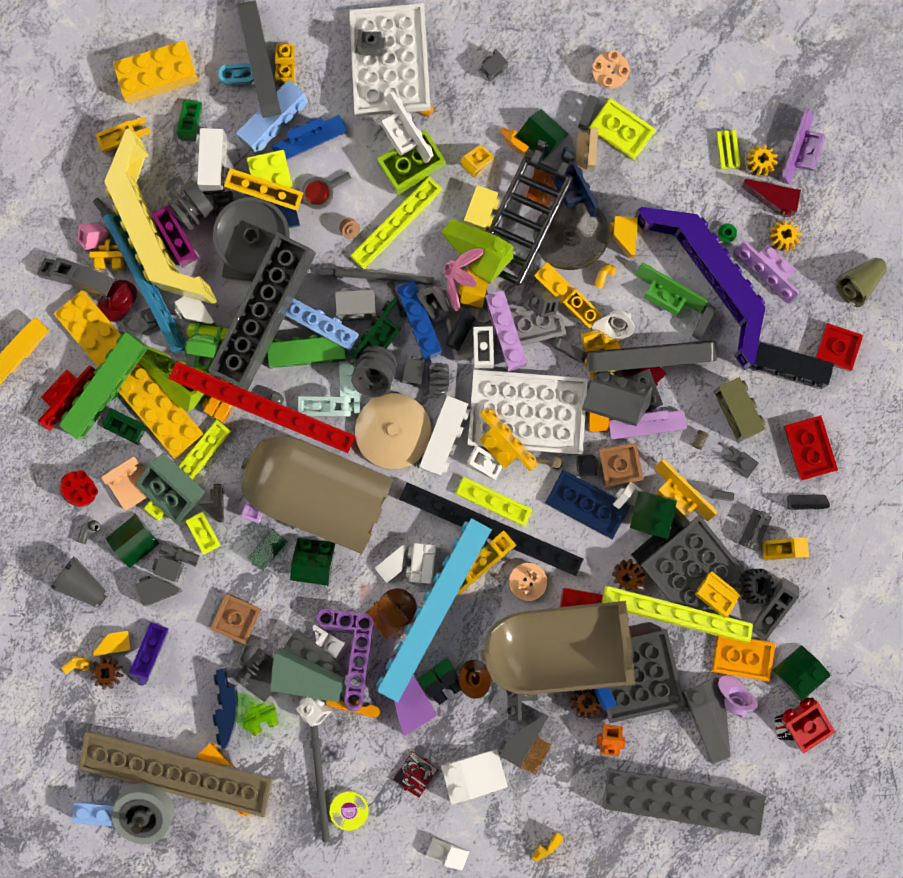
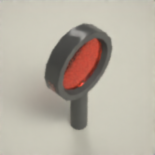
[301,172,351,210]

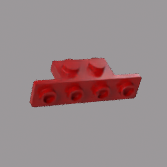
[38,365,96,431]

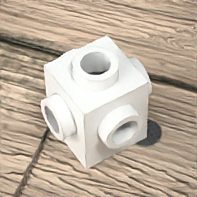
[296,697,332,726]

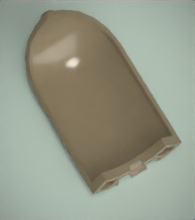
[241,436,393,554]
[481,601,635,695]

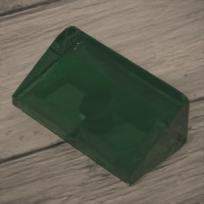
[248,529,288,571]

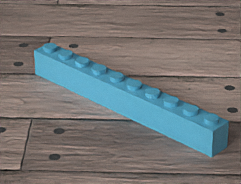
[376,518,492,703]

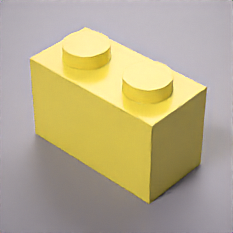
[464,185,500,231]

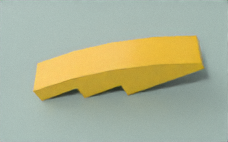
[0,317,50,385]

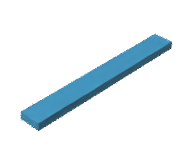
[103,213,185,353]

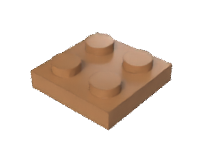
[598,443,644,488]
[210,594,262,645]

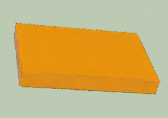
[711,636,775,682]

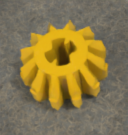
[745,144,778,177]
[768,219,802,252]

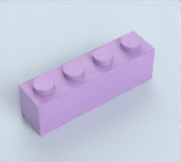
[485,290,527,372]

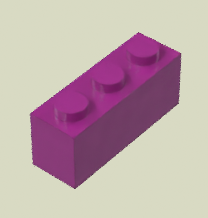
[152,205,199,268]

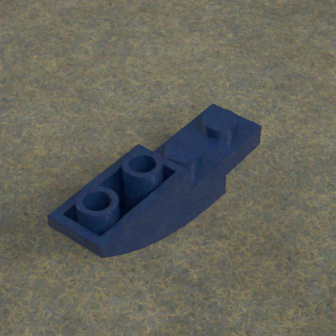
[213,668,238,749]

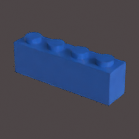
[396,281,442,361]

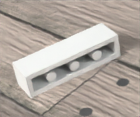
[419,396,470,477]

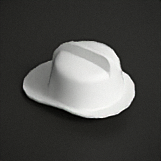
[592,310,635,341]

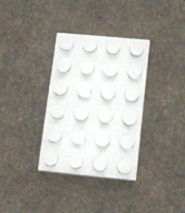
[349,3,431,117]
[468,370,588,455]

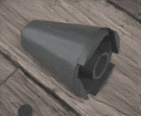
[50,556,107,607]

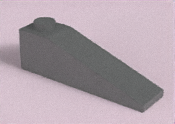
[682,677,731,764]

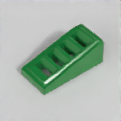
[177,100,202,141]

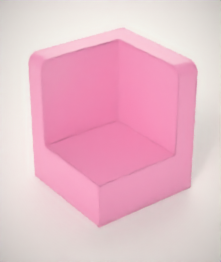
[77,223,108,250]

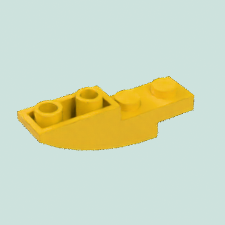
[533,262,602,329]

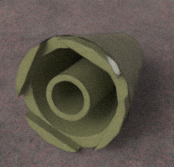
[835,257,887,307]

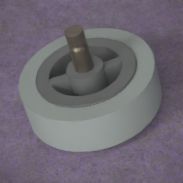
[112,783,174,844]

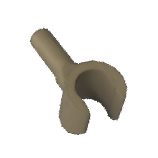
[536,456,563,469]

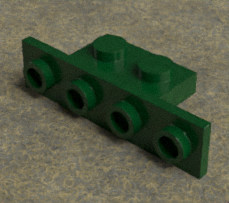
[349,297,401,364]

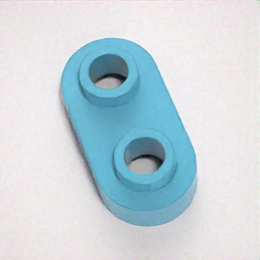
[218,63,254,85]

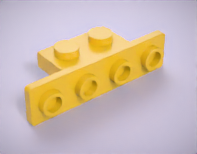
[479,407,539,471]
[654,459,718,521]

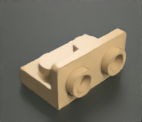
[576,128,598,171]

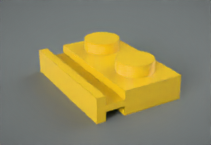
[694,571,741,618]

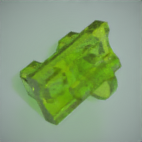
[242,701,279,736]

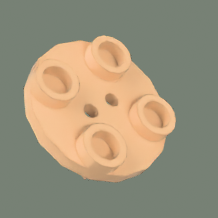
[592,50,630,89]
[509,563,547,601]

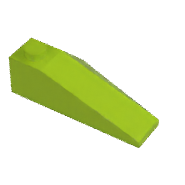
[441,219,513,285]
[139,347,212,412]

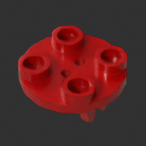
[59,470,98,507]

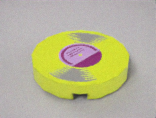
[330,791,369,831]

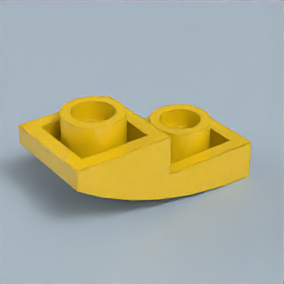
[275,44,295,84]

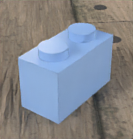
[72,801,115,826]

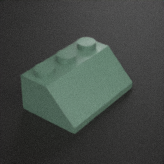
[135,453,205,524]

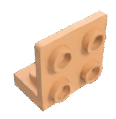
[101,457,147,511]

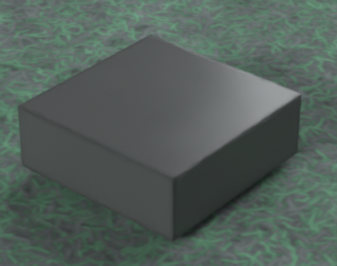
[712,490,735,502]

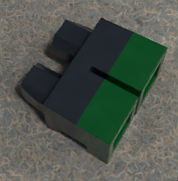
[417,658,461,705]

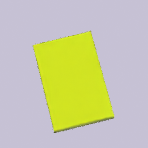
[588,98,656,161]

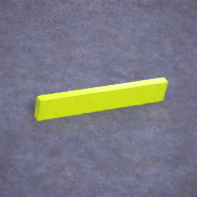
[350,176,442,270]
[144,419,232,521]

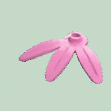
[444,248,484,311]

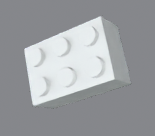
[194,128,228,195]

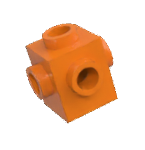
[596,724,625,757]

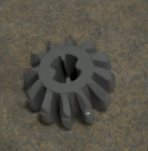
[428,363,449,395]

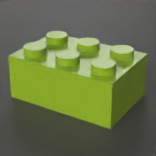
[377,129,445,196]

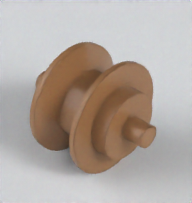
[339,218,360,239]

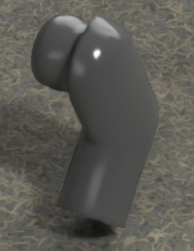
[77,520,101,544]

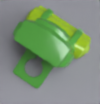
[185,322,229,370]

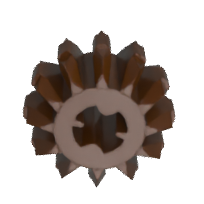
[612,558,646,591]
[90,656,124,690]
[570,689,601,719]

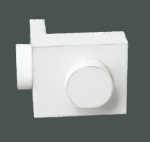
[613,482,642,509]

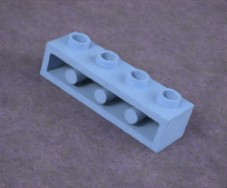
[236,80,308,154]

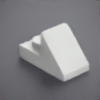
[467,446,502,480]
[426,837,469,870]

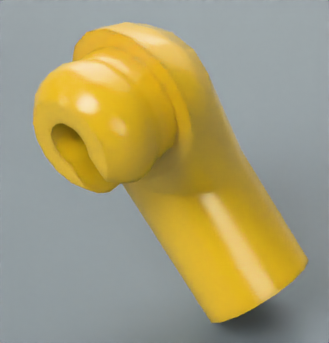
[594,263,616,289]
[61,656,90,674]

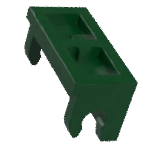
[103,408,147,445]

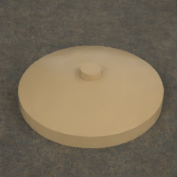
[355,393,432,470]

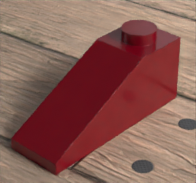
[741,179,801,217]

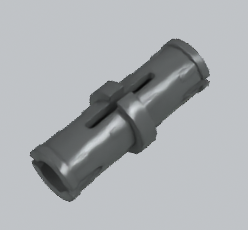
[159,542,200,567]

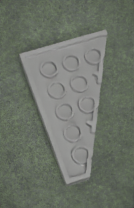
[441,288,567,362]

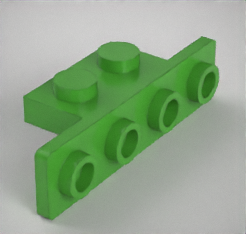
[635,262,708,316]

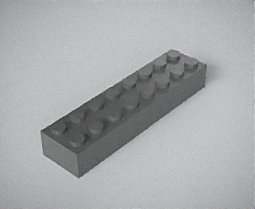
[208,232,316,390]
[602,768,766,836]

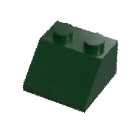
[630,490,677,539]
[773,645,831,701]

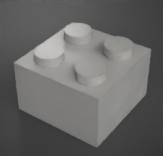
[335,287,376,321]

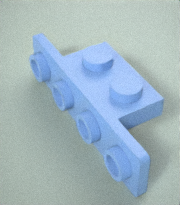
[285,299,359,350]

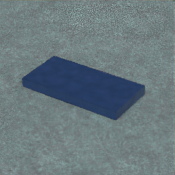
[545,470,630,540]

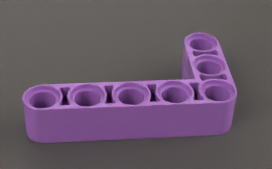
[317,609,373,712]

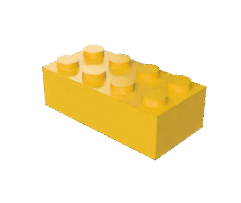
[113,40,199,104]

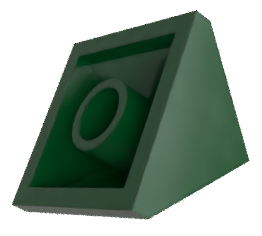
[516,109,569,161]
[106,514,160,568]

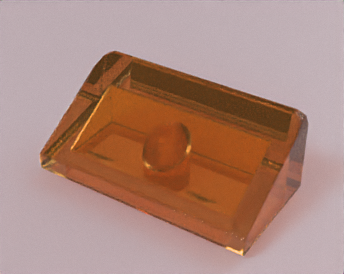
[527,168,555,207]

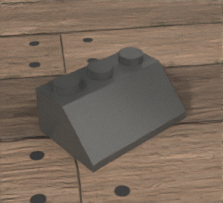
[582,372,652,426]

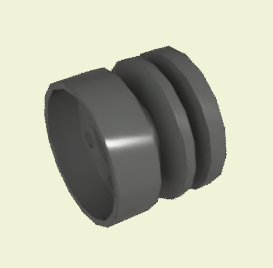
[166,180,216,231]
[351,346,397,398]

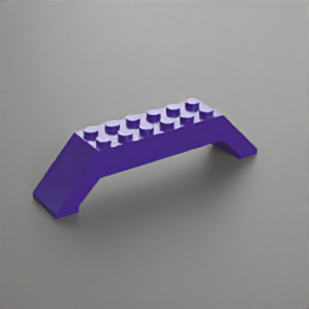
[634,207,766,370]

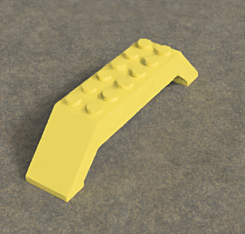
[104,128,217,304]

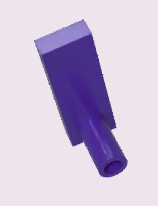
[129,622,169,686]

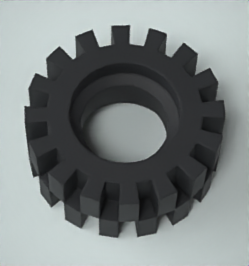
[738,568,774,604]

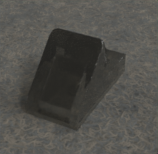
[199,484,224,523]

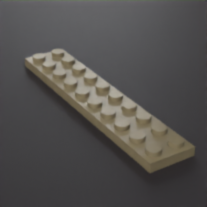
[78,730,273,817]

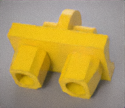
[90,240,125,271]

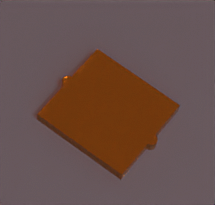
[365,594,409,639]
[520,735,551,775]

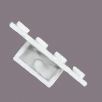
[380,91,433,163]

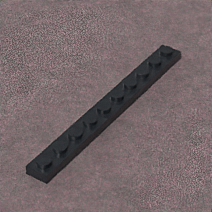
[399,482,584,576]

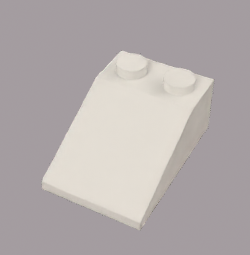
[441,749,508,804]

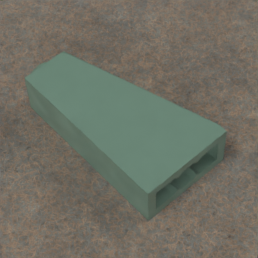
[270,648,346,702]

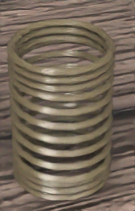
[692,430,709,450]

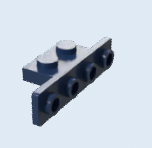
[551,146,599,217]

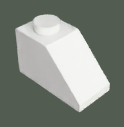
[175,296,216,326]

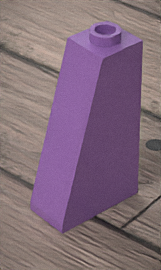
[385,654,437,736]

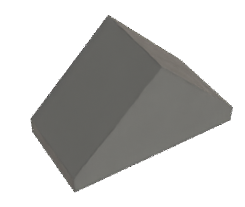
[417,286,452,323]

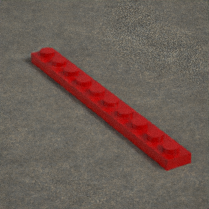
[169,361,355,453]

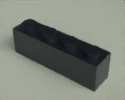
[751,342,835,389]

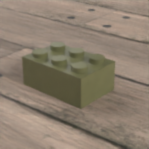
[713,377,766,443]

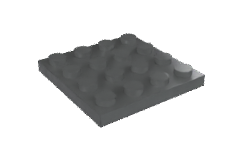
[639,515,745,611]
[606,629,685,723]

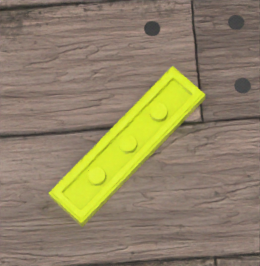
[455,477,533,527]

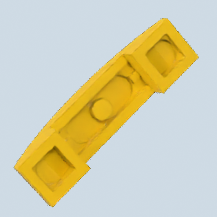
[458,531,516,595]

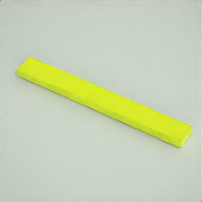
[602,586,753,644]

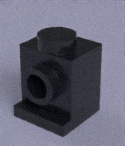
[576,454,598,477]

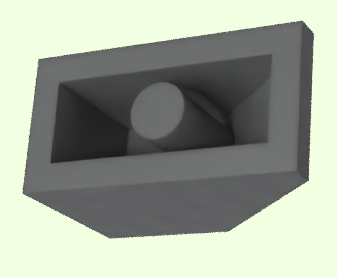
[135,575,182,607]

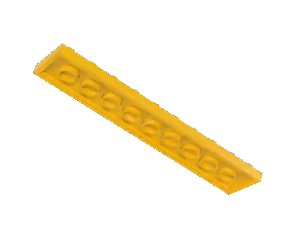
[53,291,204,459]

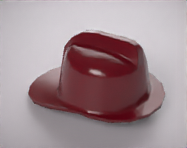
[98,280,137,322]

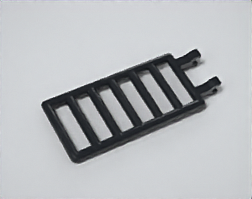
[487,140,576,286]

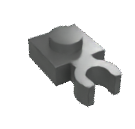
[722,446,759,479]

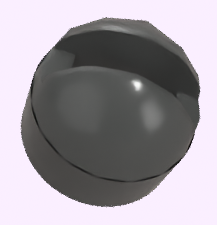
[270,391,284,405]

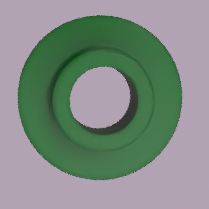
[718,224,737,243]

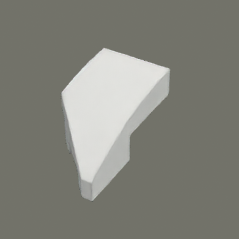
[375,544,407,583]
[313,625,347,660]

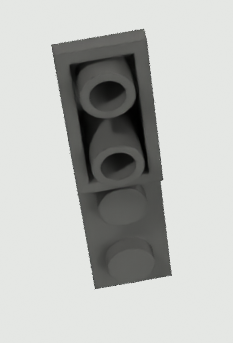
[37,258,114,296]

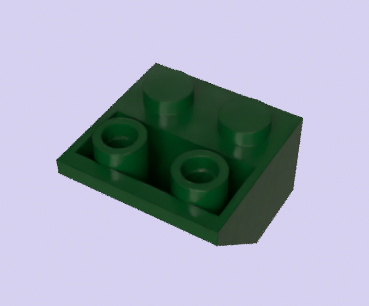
[290,538,335,586]

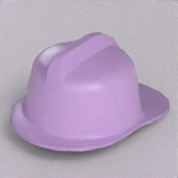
[718,675,758,718]

